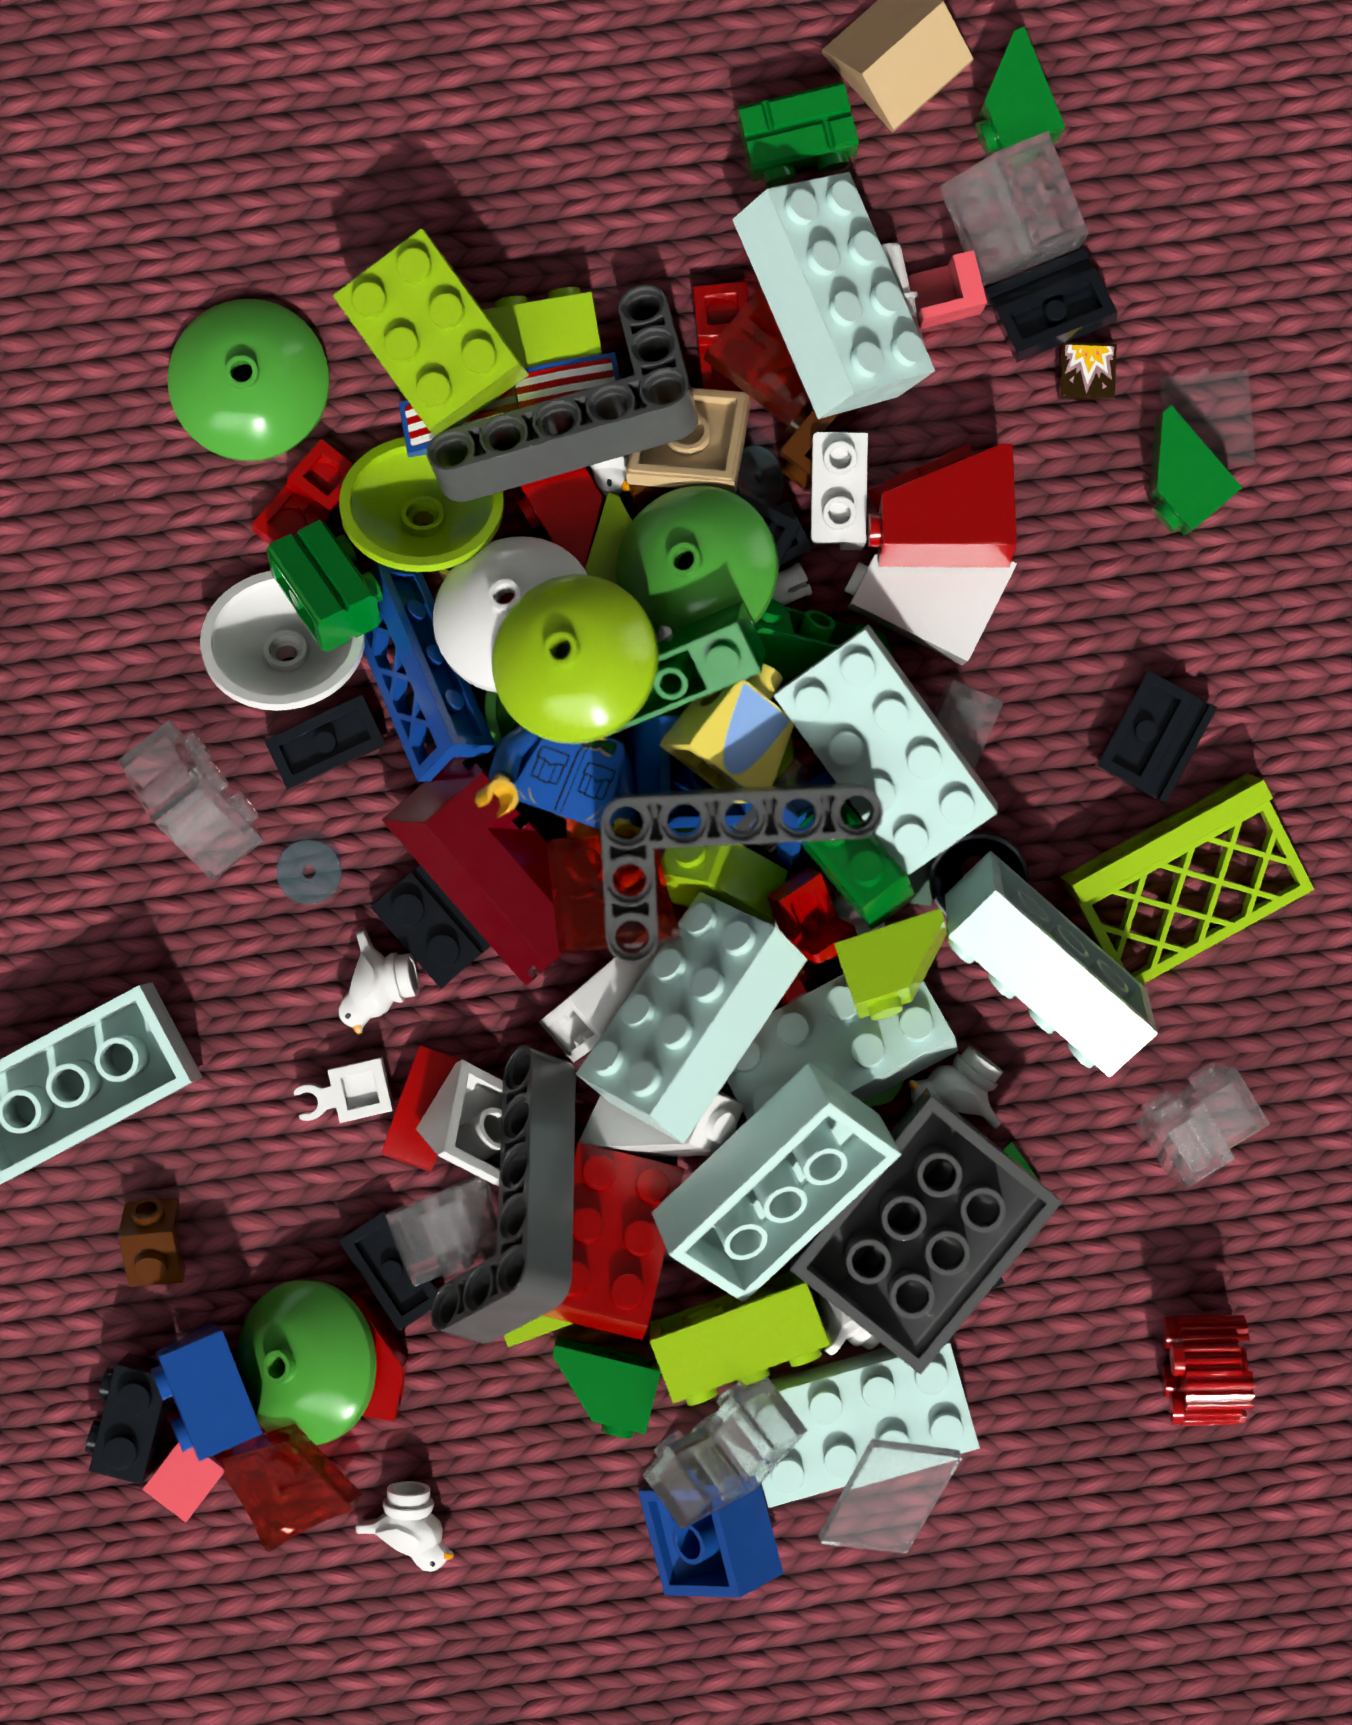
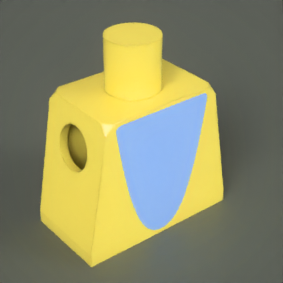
[659,664,794,803]

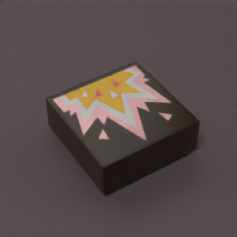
[1058,342,1117,401]

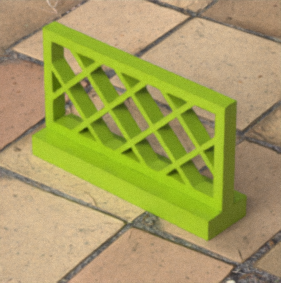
[1060,773,1315,985]

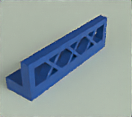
[364,563,496,781]

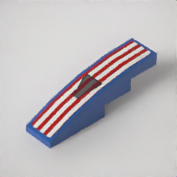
[399,352,620,457]

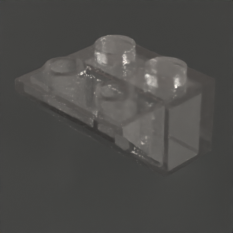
[939,131,1089,287]

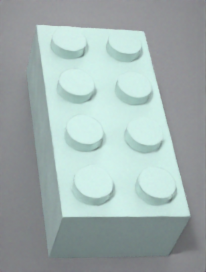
[732,172,935,419]
[774,624,998,875]
[945,850,1158,1077]
[576,892,807,1145]
[727,974,958,1120]
[0,982,202,1184]
[652,1063,901,1303]
[737,1341,980,1508]

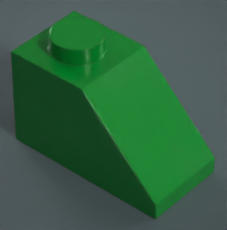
[975,26,1066,166]
[1149,405,1243,536]
[552,1336,661,1439]

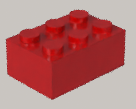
[542,1142,685,1340]

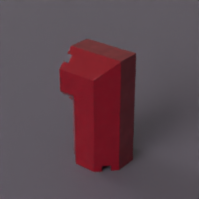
[382,757,605,986]

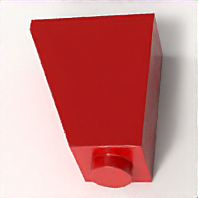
[868,444,1017,567]

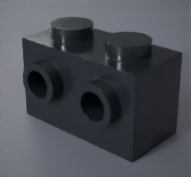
[85,1353,173,1485]

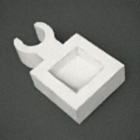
[294,1057,395,1123]

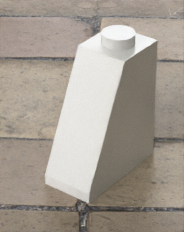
[844,554,1017,665]
[539,918,675,1063]
[579,1091,745,1158]

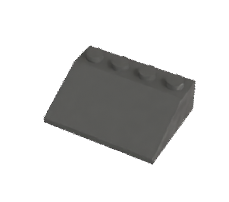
[789,1088,1062,1375]

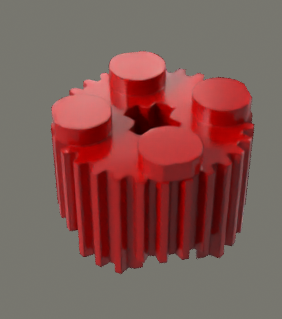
[1161,1314,1254,1426]

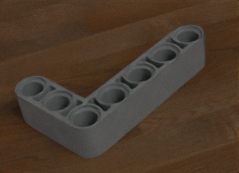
[427,285,698,502]
[601,783,883,964]
[431,1045,576,1344]

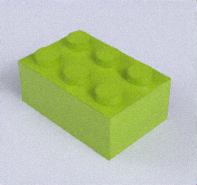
[332,228,529,435]
[650,1270,830,1406]

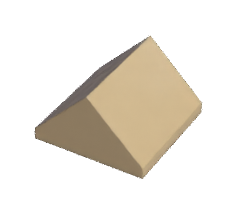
[821,0,974,133]

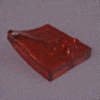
[703,288,810,426]
[546,836,681,953]
[213,1424,362,1552]

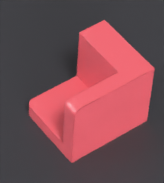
[908,250,987,329]
[142,1443,225,1522]

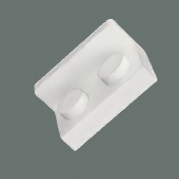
[811,432,868,550]

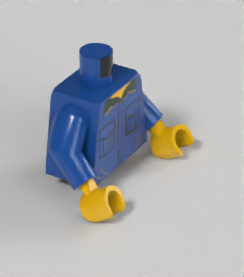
[475,725,640,836]

